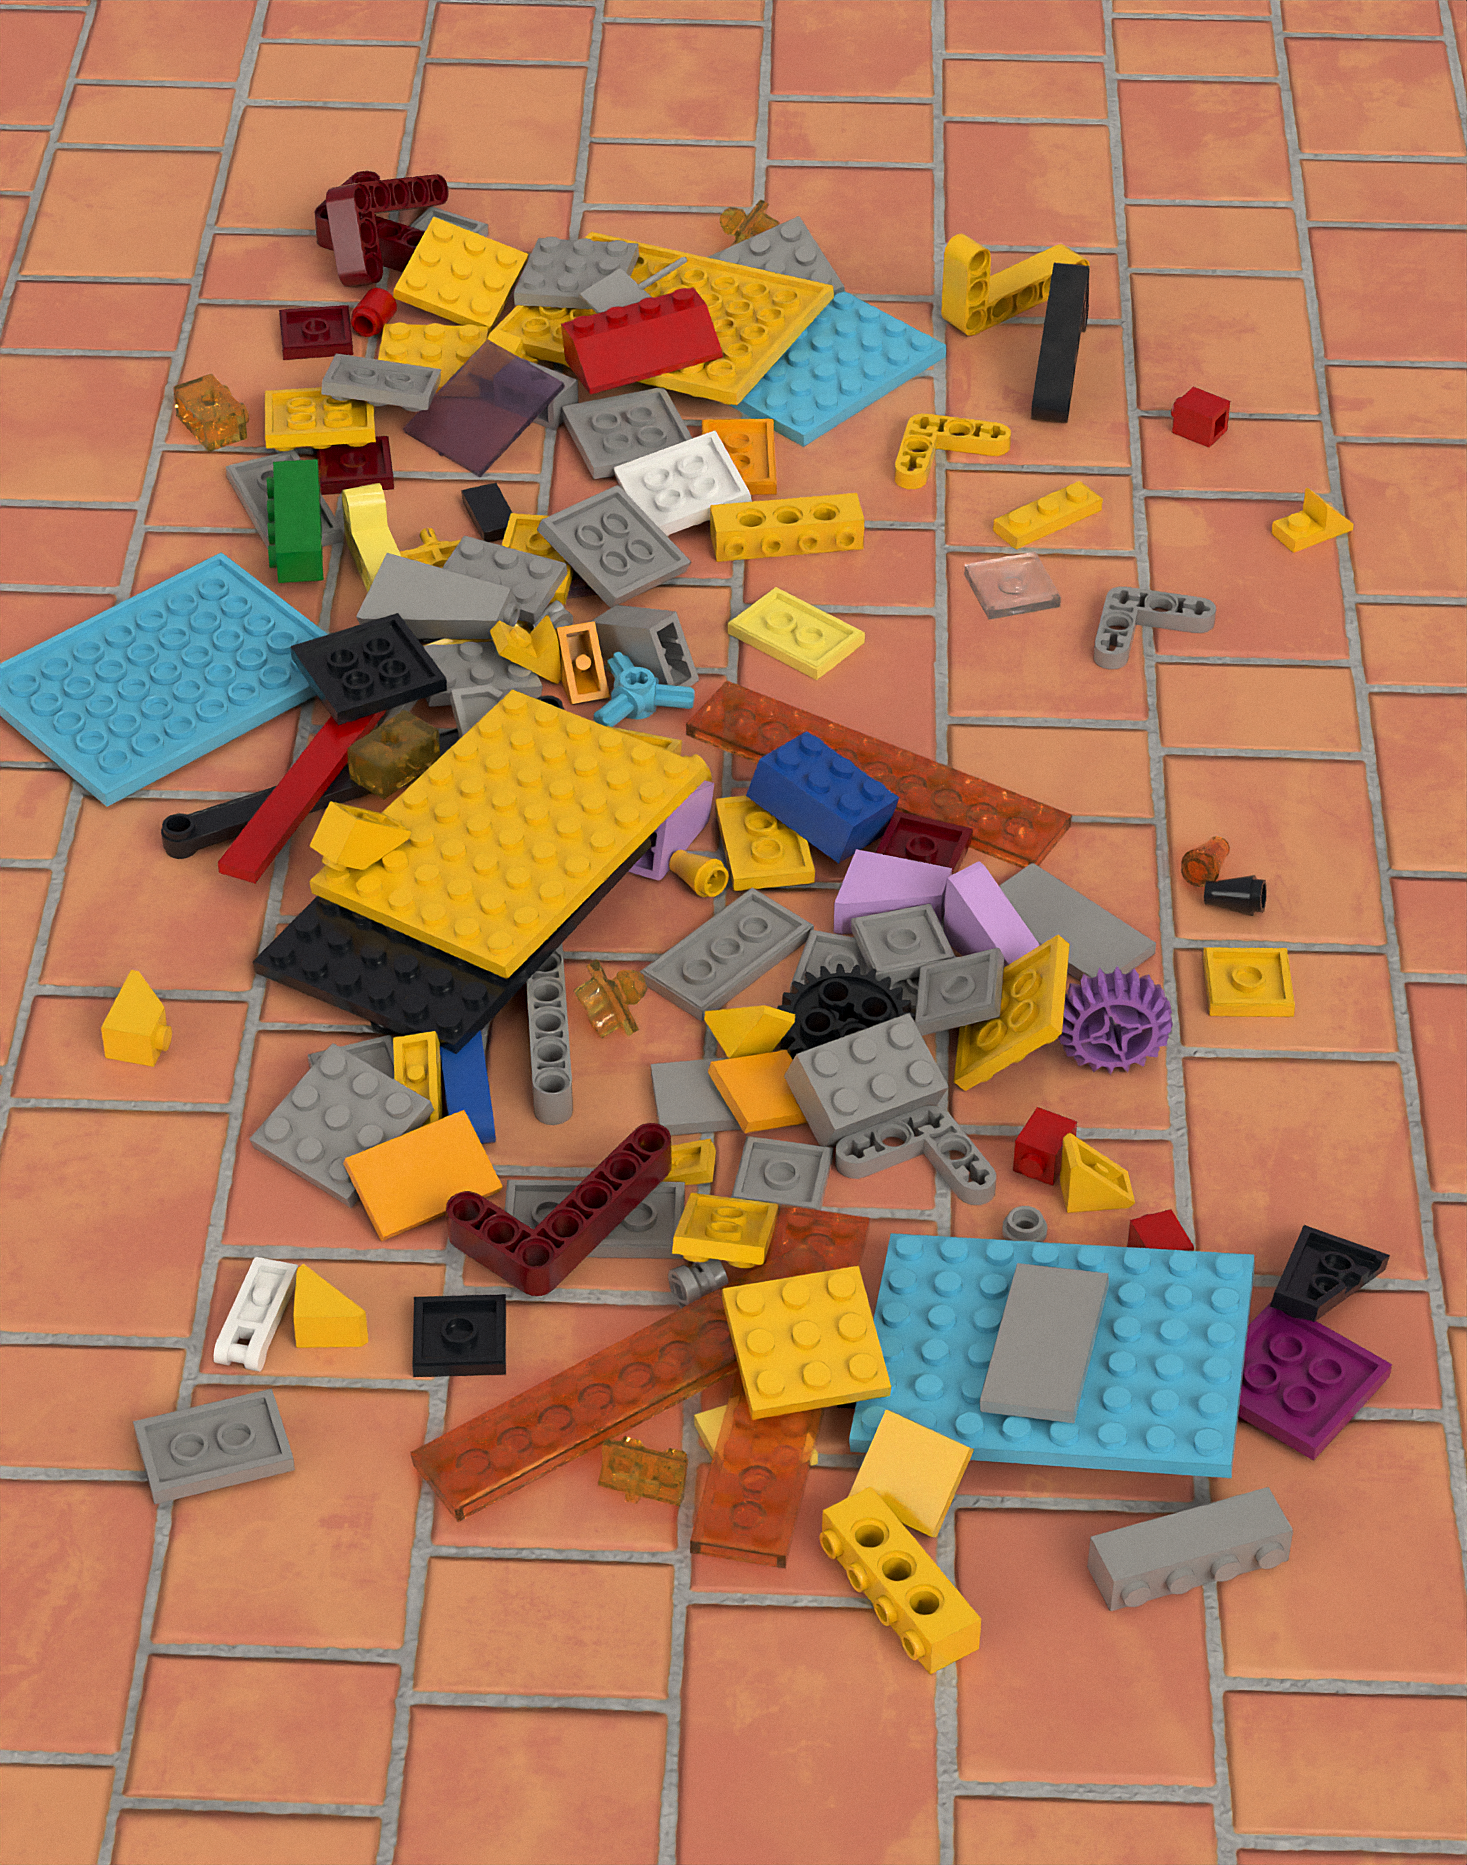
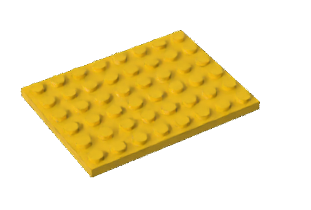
[488,232,834,405]
[309,689,707,979]

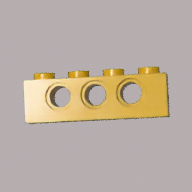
[710,493,865,562]
[819,1486,981,1675]

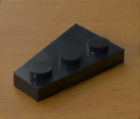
[1270,1225,1390,1322]

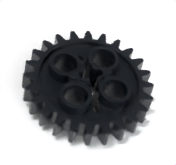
[777,964,915,1059]

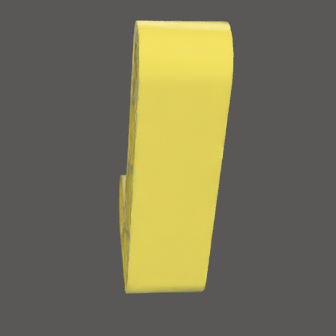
[342,483,401,592]

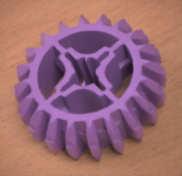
[1058,966,1173,1075]

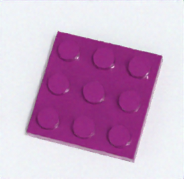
[1238,1301,1392,1461]

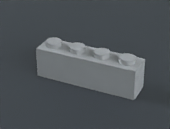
[1087,1487,1293,1611]

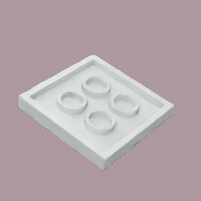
[613,430,752,536]

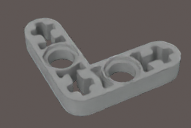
[1094,587,1216,669]
[835,1105,997,1205]

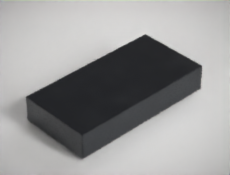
[461,483,512,542]

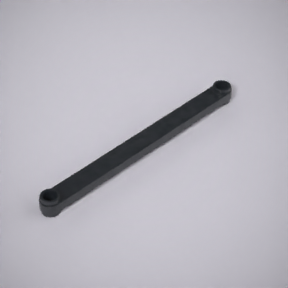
[161,695,565,859]

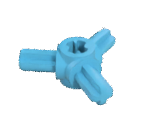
[593,652,695,727]

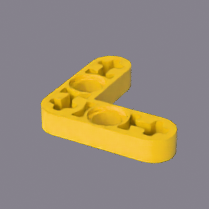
[895,413,1011,489]

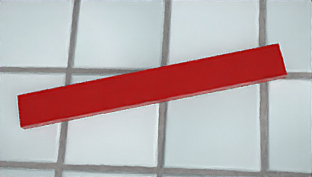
[218,710,387,884]

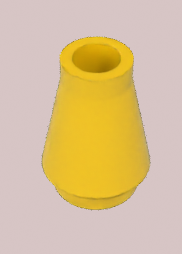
[669,849,729,897]

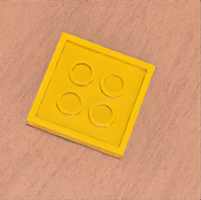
[393,216,529,333]
[378,322,489,399]
[265,387,376,451]
[954,934,1070,1091]
[722,1266,891,1420]

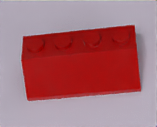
[561,287,723,395]

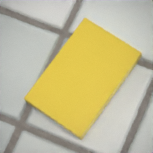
[728,587,865,680]

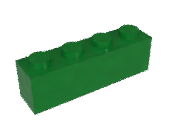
[266,459,324,583]

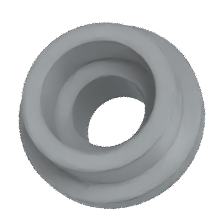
[1002,1206,1047,1242]

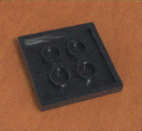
[290,613,447,725]

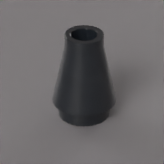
[1204,875,1267,916]

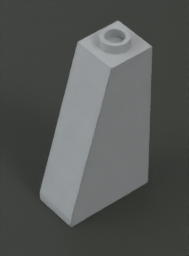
[356,553,520,639]

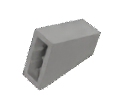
[590,605,699,687]

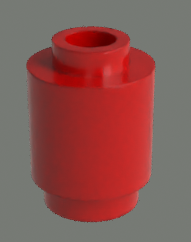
[351,288,397,337]

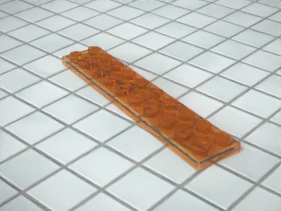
[686,681,1072,869]
[690,1205,870,1569]
[410,1241,835,1522]

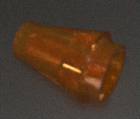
[1181,836,1230,887]

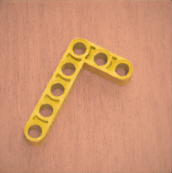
[941,233,1090,336]

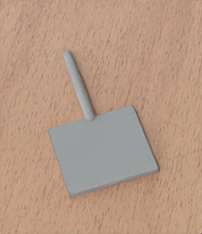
[579,257,687,313]

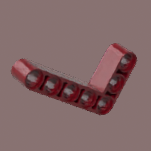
[314,171,425,272]
[326,174,449,287]
[446,1123,672,1296]

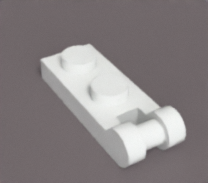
[213,1257,298,1372]

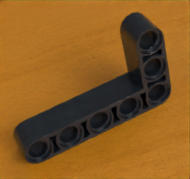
[1031,262,1090,423]

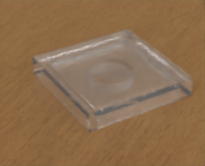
[964,552,1061,620]

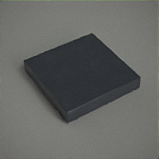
[412,1294,506,1377]

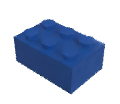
[746,731,899,864]

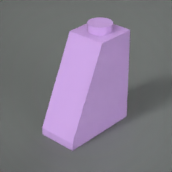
[628,780,714,881]
[834,849,952,935]
[944,861,1040,967]

